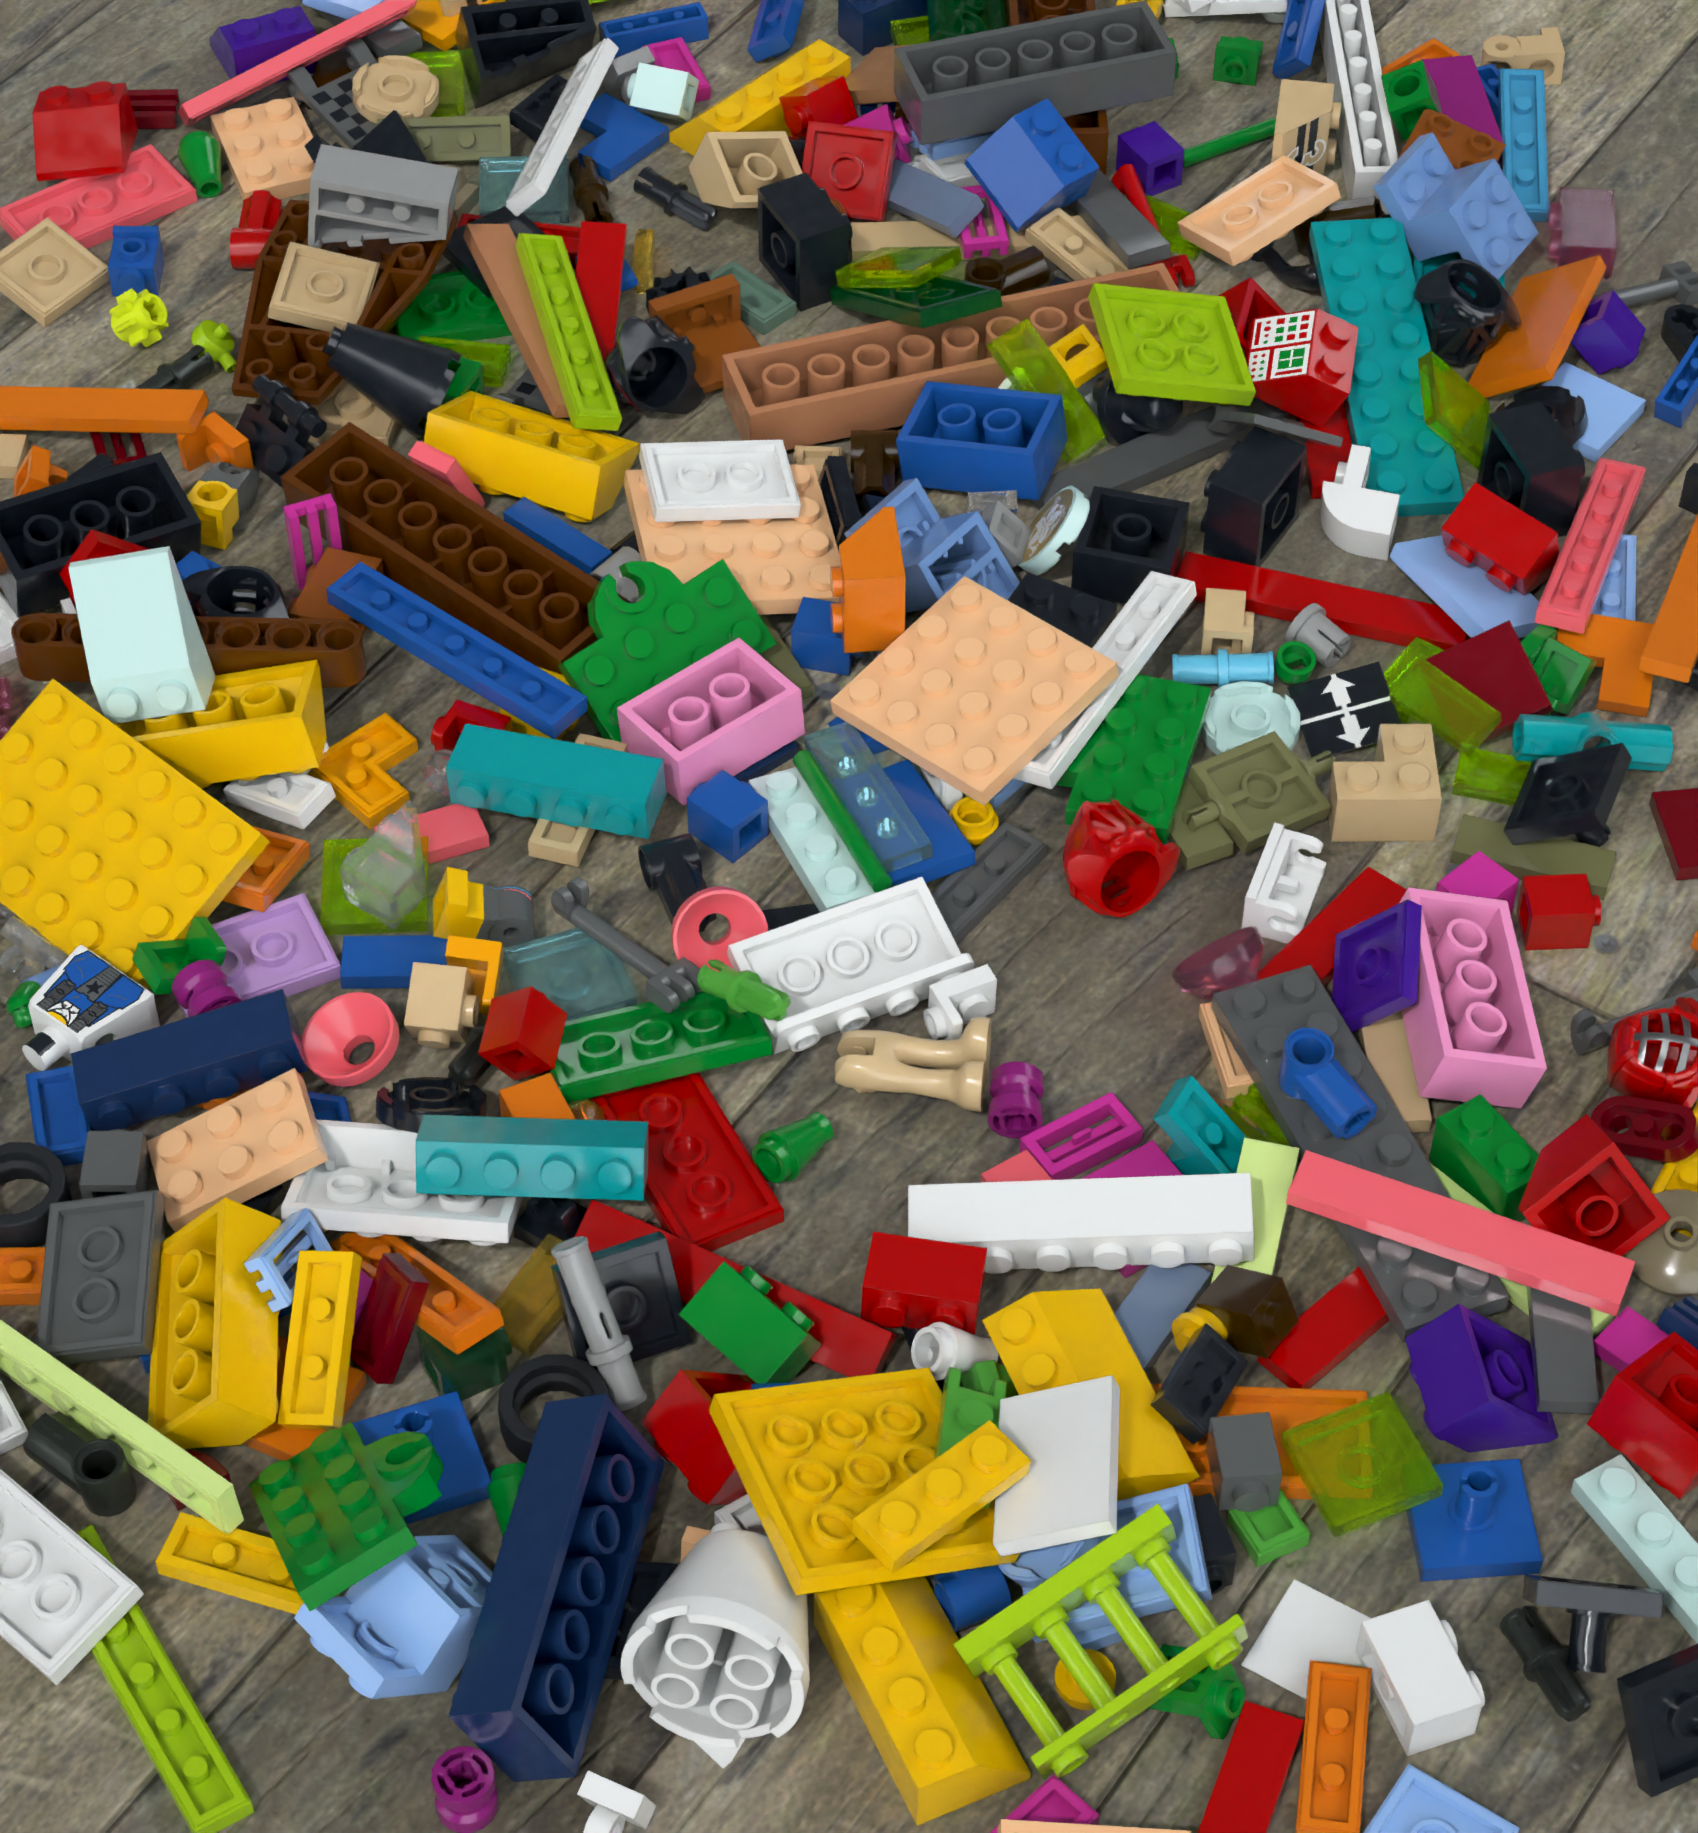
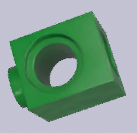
[1381,60,1442,141]

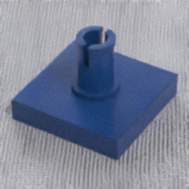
[352,1391,491,1524]
[1400,1459,1543,1582]

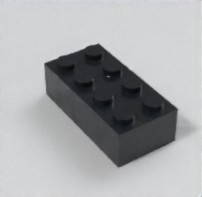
[0,452,201,618]

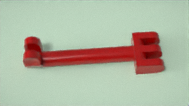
[1111,164,1195,288]

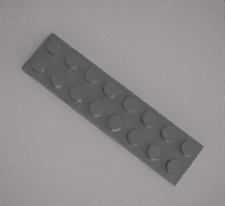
[1211,965,1509,1343]

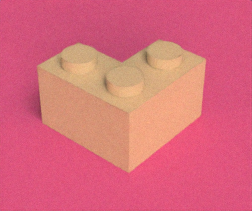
[1328,724,1442,842]

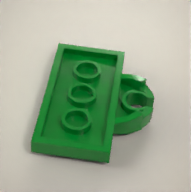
[558,559,777,742]
[1056,674,1211,844]
[248,1422,444,1611]

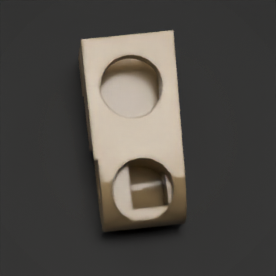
[1481,27,1565,85]

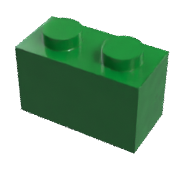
[1429,1094,1539,1222]
[679,1261,822,1384]

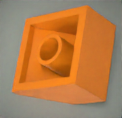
[830,506,906,653]

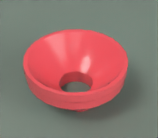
[671,886,768,972]
[302,992,400,1087]

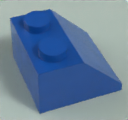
[964,98,1100,233]

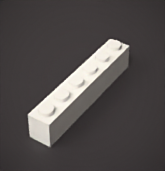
[908,1173,1254,1274]

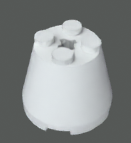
[620,1522,810,1748]

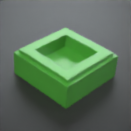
[1227,1488,1310,1567]

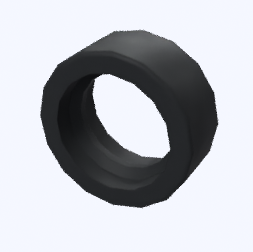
[0,1142,72,1248]
[498,1354,609,1463]

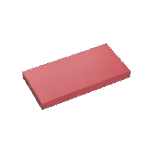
[0,144,198,249]

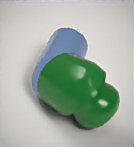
[6,964,61,1029]

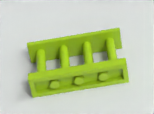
[953,1503,1248,1780]

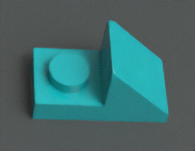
[1153,1075,1247,1175]

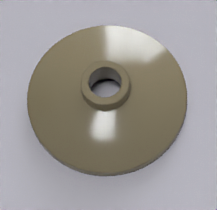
[1624,1189,1698,1297]

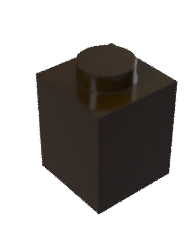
[1195,1265,1299,1358]

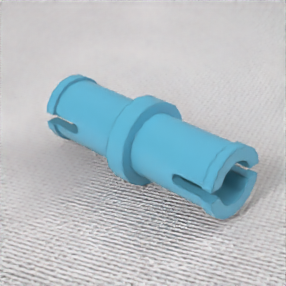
[1172,649,1274,688]

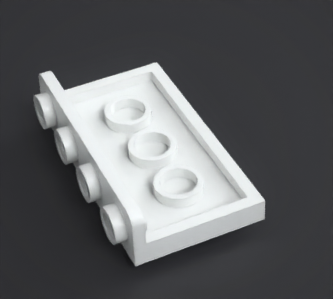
[727,877,975,1054]
[281,1119,523,1246]

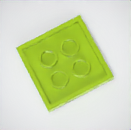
[1088,283,1256,406]

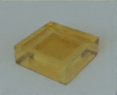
[633,229,656,294]

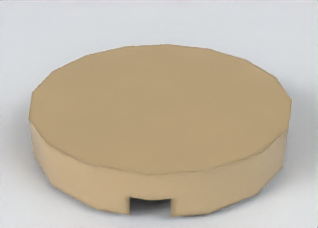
[352,55,439,123]

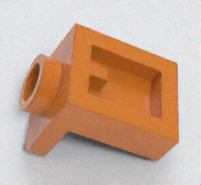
[176,411,254,472]

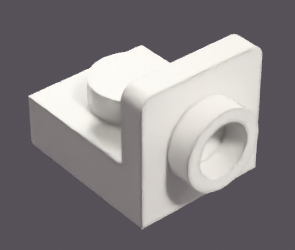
[923,964,997,1040]

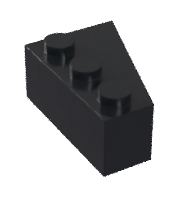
[455,0,596,109]

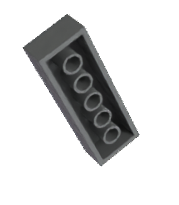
[894,0,1177,145]

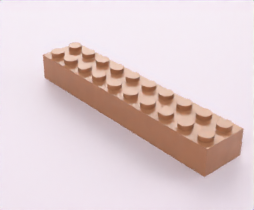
[722,263,1180,450]

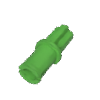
[697,959,791,1021]

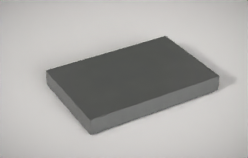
[36,1190,165,1364]

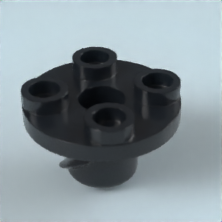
[1092,370,1183,446]

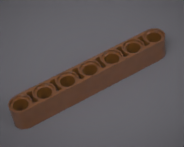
[11,613,367,688]

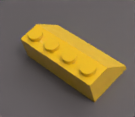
[669,39,851,156]
[424,391,640,522]
[115,659,327,788]
[147,1197,283,1449]
[982,1288,1200,1501]
[814,1576,1031,1826]

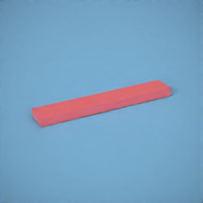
[178,0,417,126]
[1534,458,1646,634]
[1286,1150,1635,1317]

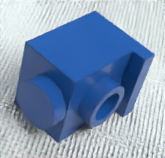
[108,226,165,297]

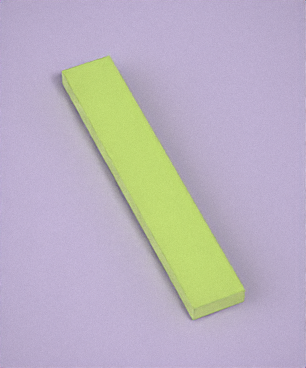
[0,1320,244,1534]

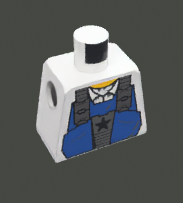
[22,945,160,1071]

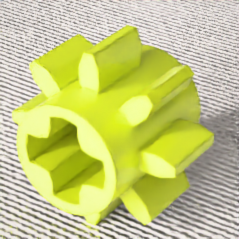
[109,288,168,348]

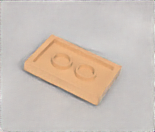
[210,97,315,200]
[1177,155,1341,267]
[146,1068,328,1232]

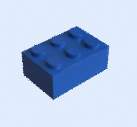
[896,381,1068,500]

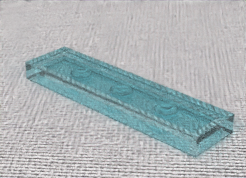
[804,722,933,873]

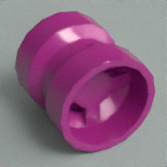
[171,959,242,1017]
[988,1061,1044,1139]
[431,1746,498,1833]

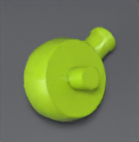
[191,320,237,373]

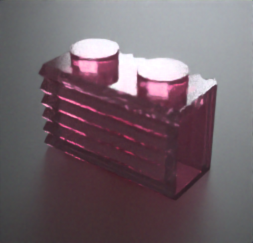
[1546,187,1617,280]

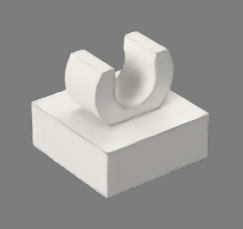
[577,1771,656,1833]

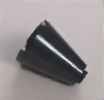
[322,322,461,438]

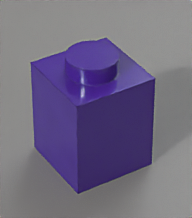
[1116,121,1185,198]
[1571,290,1646,375]

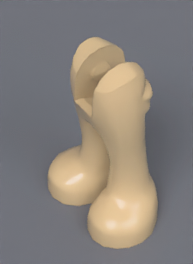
[834,1017,991,1112]

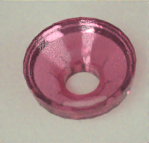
[1171,926,1265,1001]

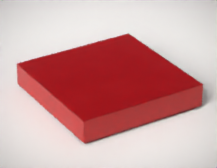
[802,121,898,222]

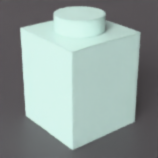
[627,62,699,122]

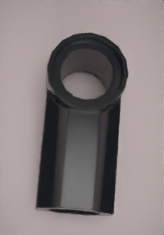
[638,833,717,932]

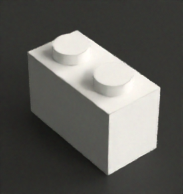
[1355,1600,1485,1756]

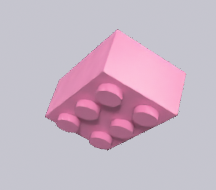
[617,638,805,806]

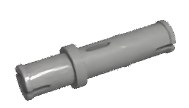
[551,1236,647,1411]

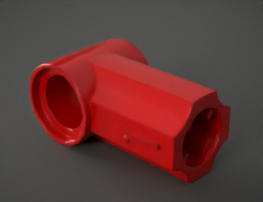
[230,190,283,269]

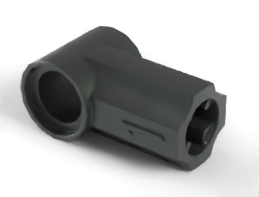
[23,1411,137,1517]

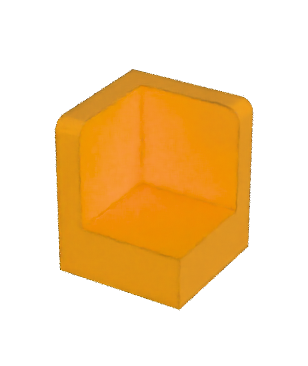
[445,935,504,1016]

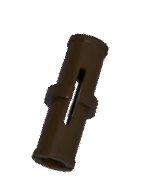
[568,155,614,223]

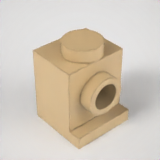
[1201,588,1254,655]

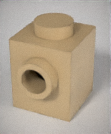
[404,962,479,1049]

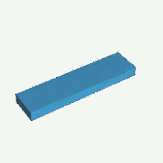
[1498,68,1549,222]

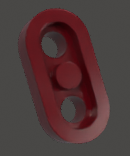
[1591,1095,1698,1162]

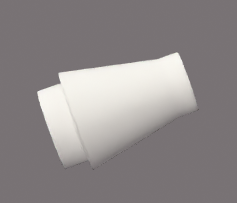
[911,1322,998,1381]

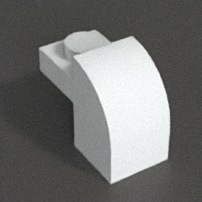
[1320,444,1400,561]

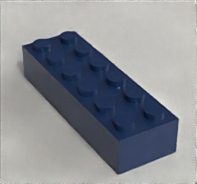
[448,1394,665,1782]

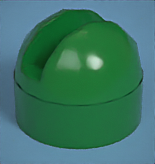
[1274,641,1316,686]

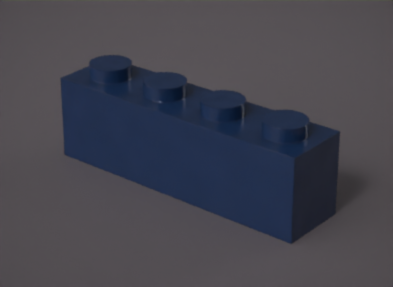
[71,989,308,1131]

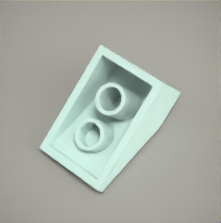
[68,546,216,724]

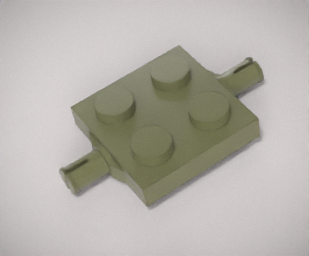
[1182,731,1337,854]

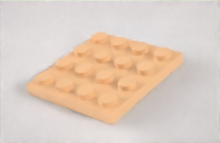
[624,464,839,615]
[830,576,1119,806]

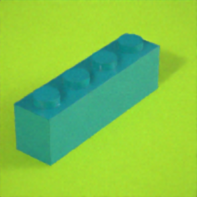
[445,724,667,839]
[416,1115,649,1201]

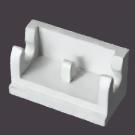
[1241,822,1326,944]

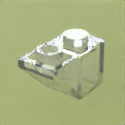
[340,800,428,929]

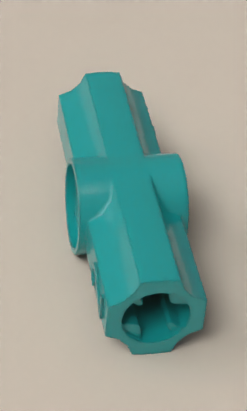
[1511,712,1674,771]

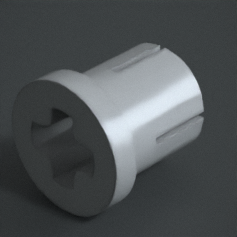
[1285,603,1352,668]

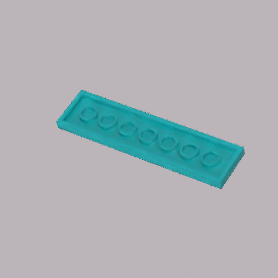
[1309,218,1464,517]

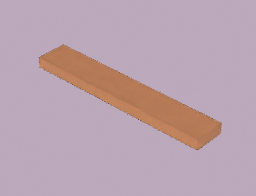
[463,224,570,418]

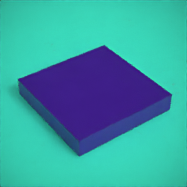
[1332,899,1422,1033]

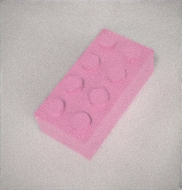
[1399,887,1547,1109]

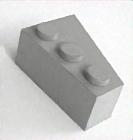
[308,144,458,249]

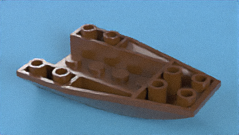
[231,200,459,405]

